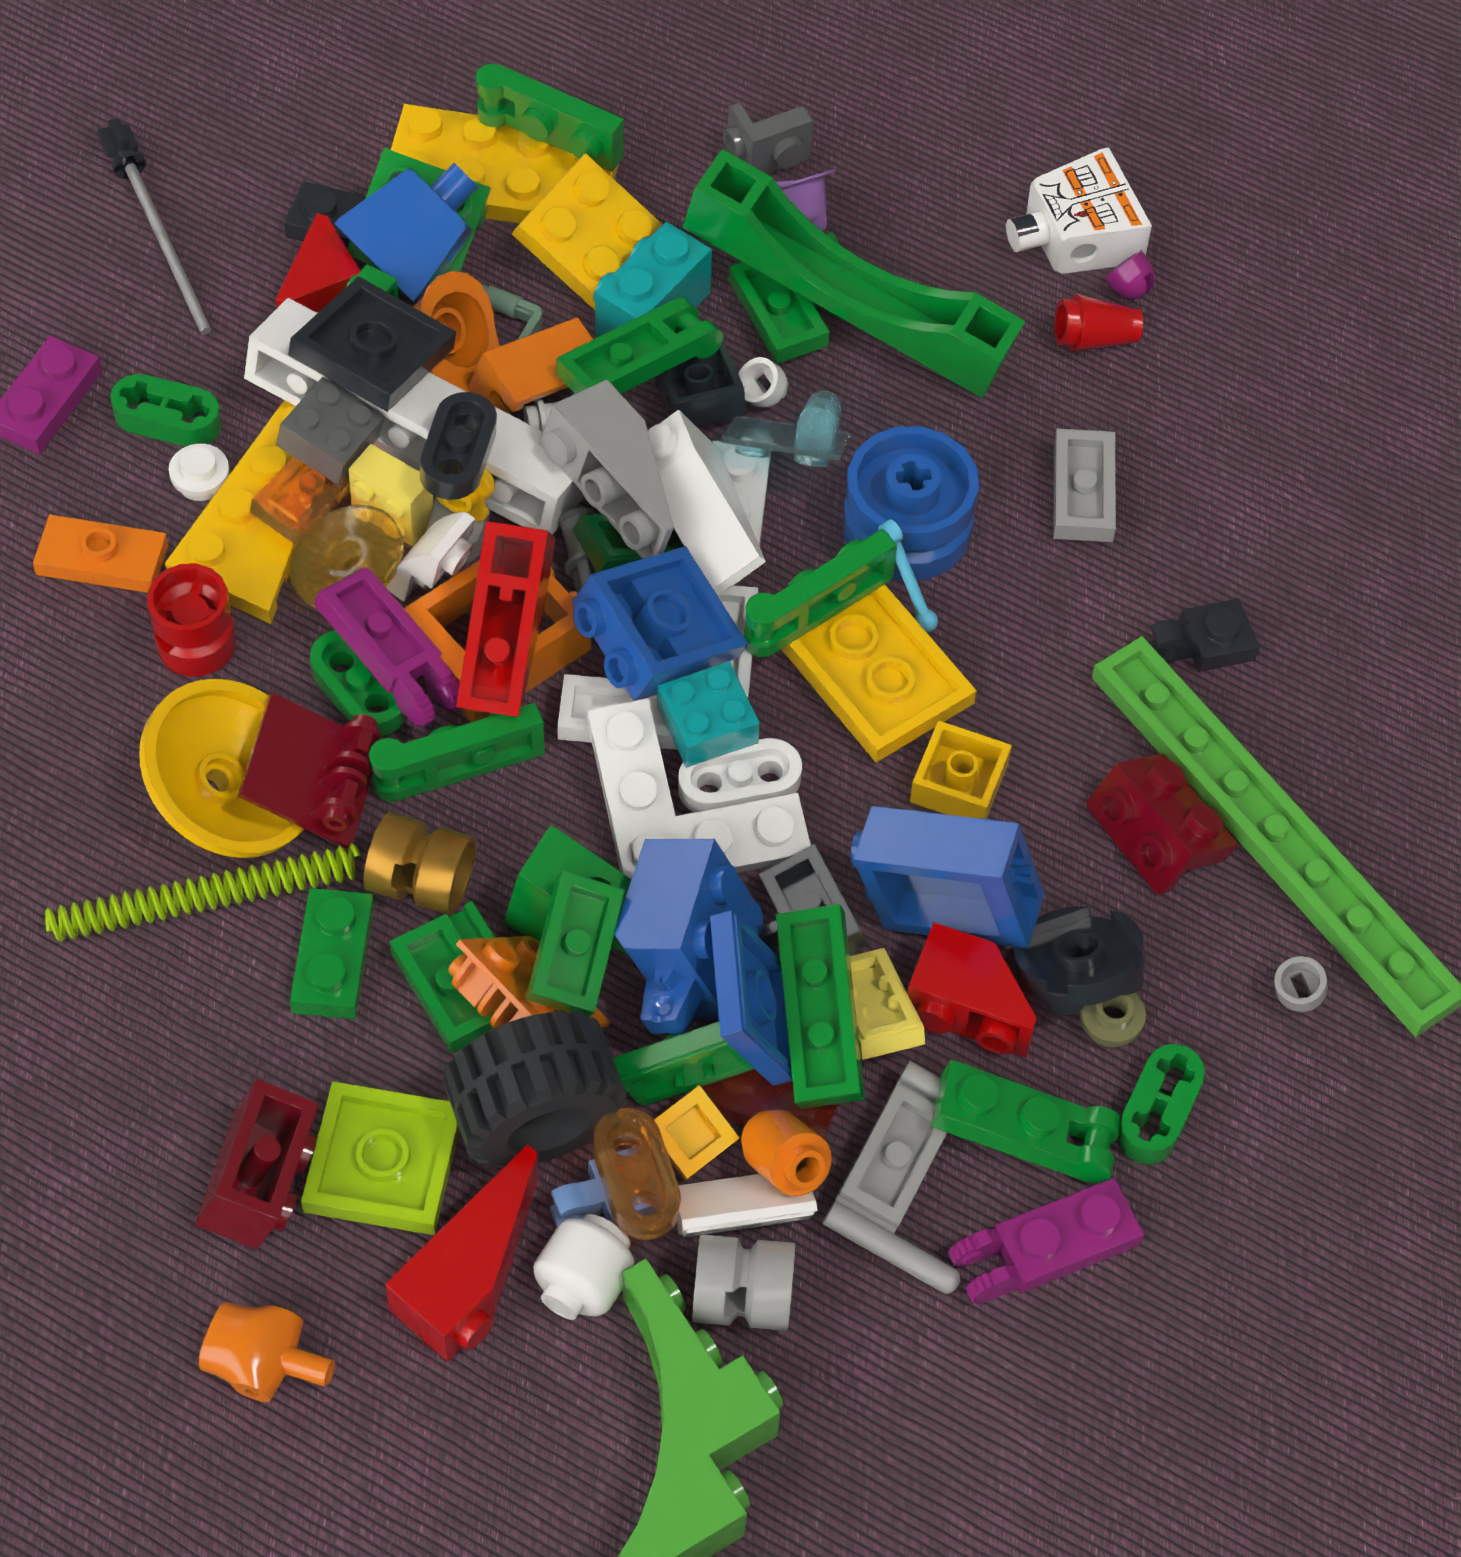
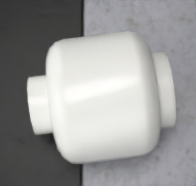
[533,1214,634,1320]

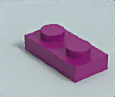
[0,336,103,454]

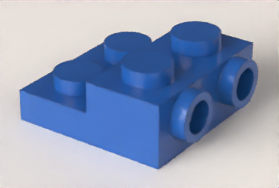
[572,546,749,701]

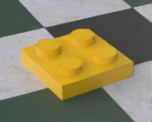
[512,153,663,310]

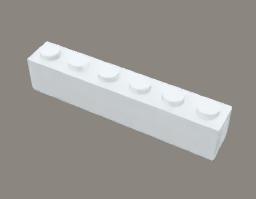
[244,298,583,535]

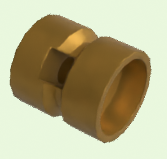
[363,811,477,916]

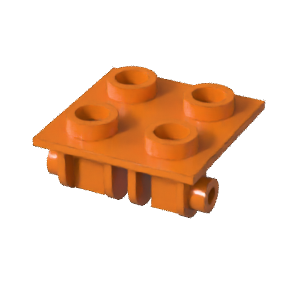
[448,936,611,1028]

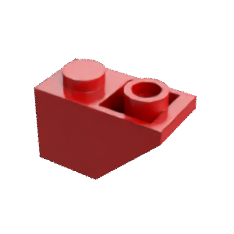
[907,922,1037,1058]

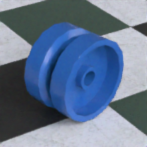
[843,426,979,581]

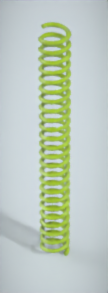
[45,843,360,943]

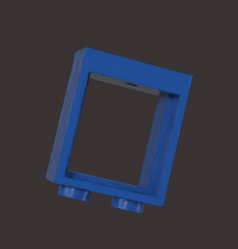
[851,806,1045,948]

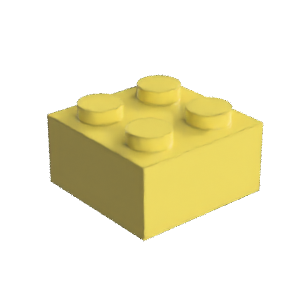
[348,444,434,547]

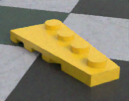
[165,400,325,624]

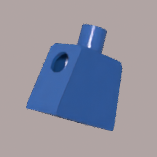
[334,163,479,304]

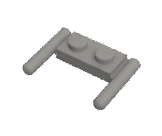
[822,1060,960,1294]

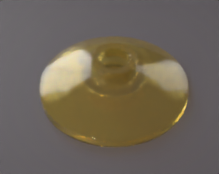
[290,505,404,609]

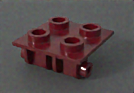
[237,692,380,849]

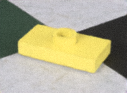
[850,948,925,1060]

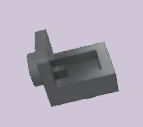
[723,102,813,174]

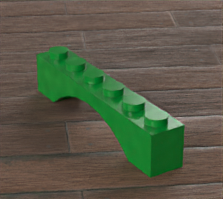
[682,149,1025,399]

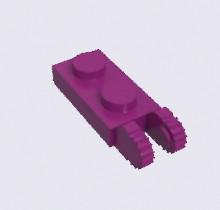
[314,567,460,728]
[947,1178,1144,1304]

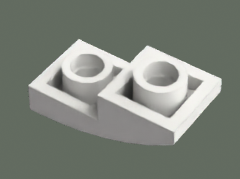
[385,512,475,602]

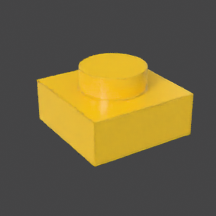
[644,1085,739,1180]

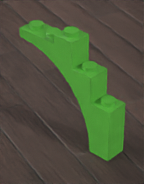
[618,1259,783,1557]

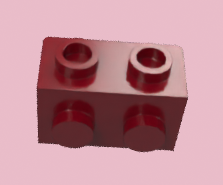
[1087,753,1239,895]

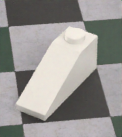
[648,410,766,596]

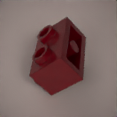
[194,1079,319,1250]

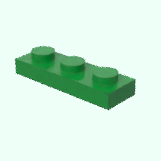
[776,904,865,1109]

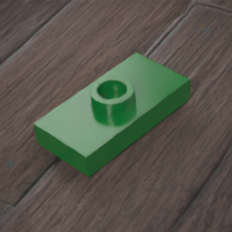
[613,1022,755,1106]

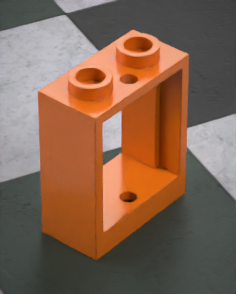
[404,560,591,722]

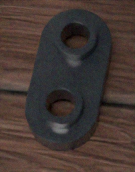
[420,392,497,500]

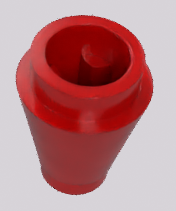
[1054,294,1143,351]

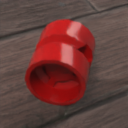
[147,563,236,677]

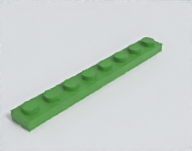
[1092,636,1461,1038]

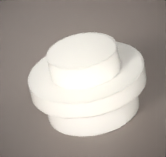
[169,444,229,501]

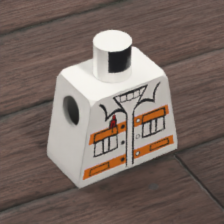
[1006,147,1152,274]

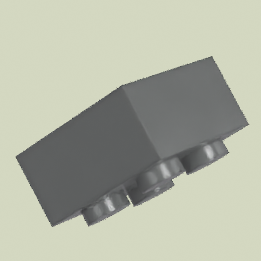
[276,376,385,485]

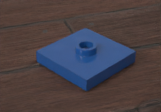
[710,910,793,1086]

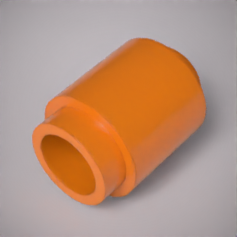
[741,1110,832,1196]

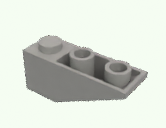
[539,380,674,559]

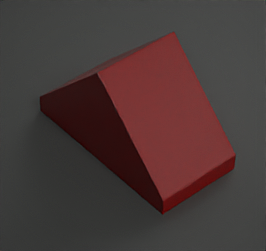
[275,214,360,313]

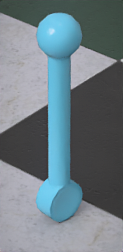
[878,519,938,633]

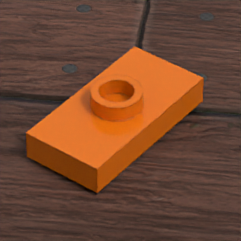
[33,514,169,593]

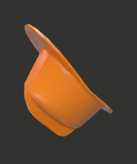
[414,271,500,393]

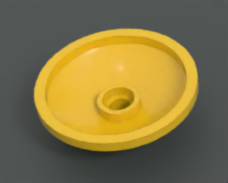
[139,679,304,858]

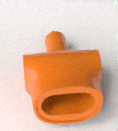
[199,1302,335,1402]

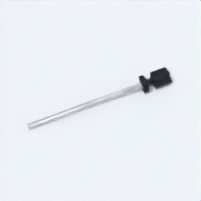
[97,118,211,335]

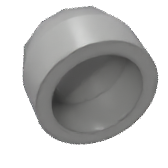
[1274,956,1328,1013]

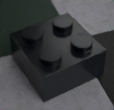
[656,342,746,427]

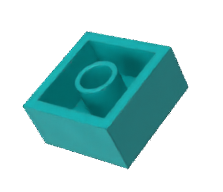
[657,661,760,768]

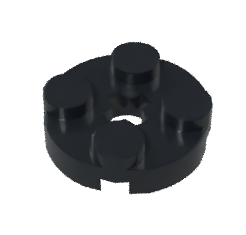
[1014,906,1145,1016]

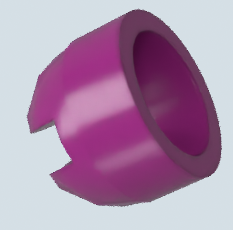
[1104,250,1155,300]

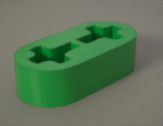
[110,374,222,447]
[1118,1044,1205,1165]

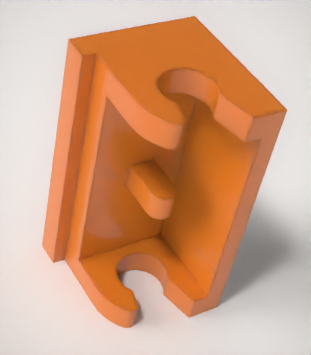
[468,317,593,415]

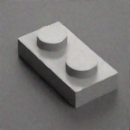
[1053,428,1116,542]

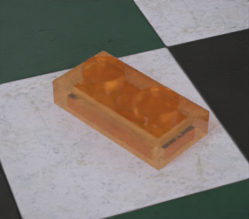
[249,457,350,547]

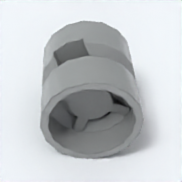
[692,1234,795,1331]

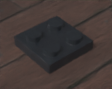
[288,276,457,412]

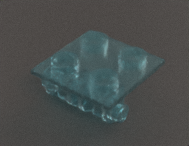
[721,390,850,467]

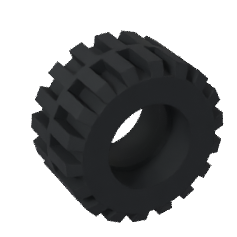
[443,1011,628,1167]

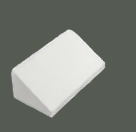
[673,1174,817,1238]

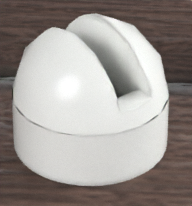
[738,357,788,408]

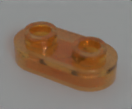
[592,1108,681,1240]

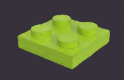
[301,1081,460,1235]

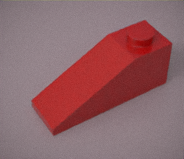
[456,521,556,717]
[385,1144,539,1362]

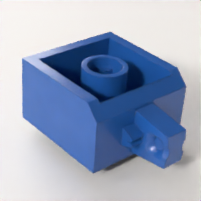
[614,839,763,1035]

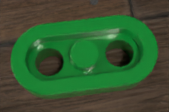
[310,630,407,736]

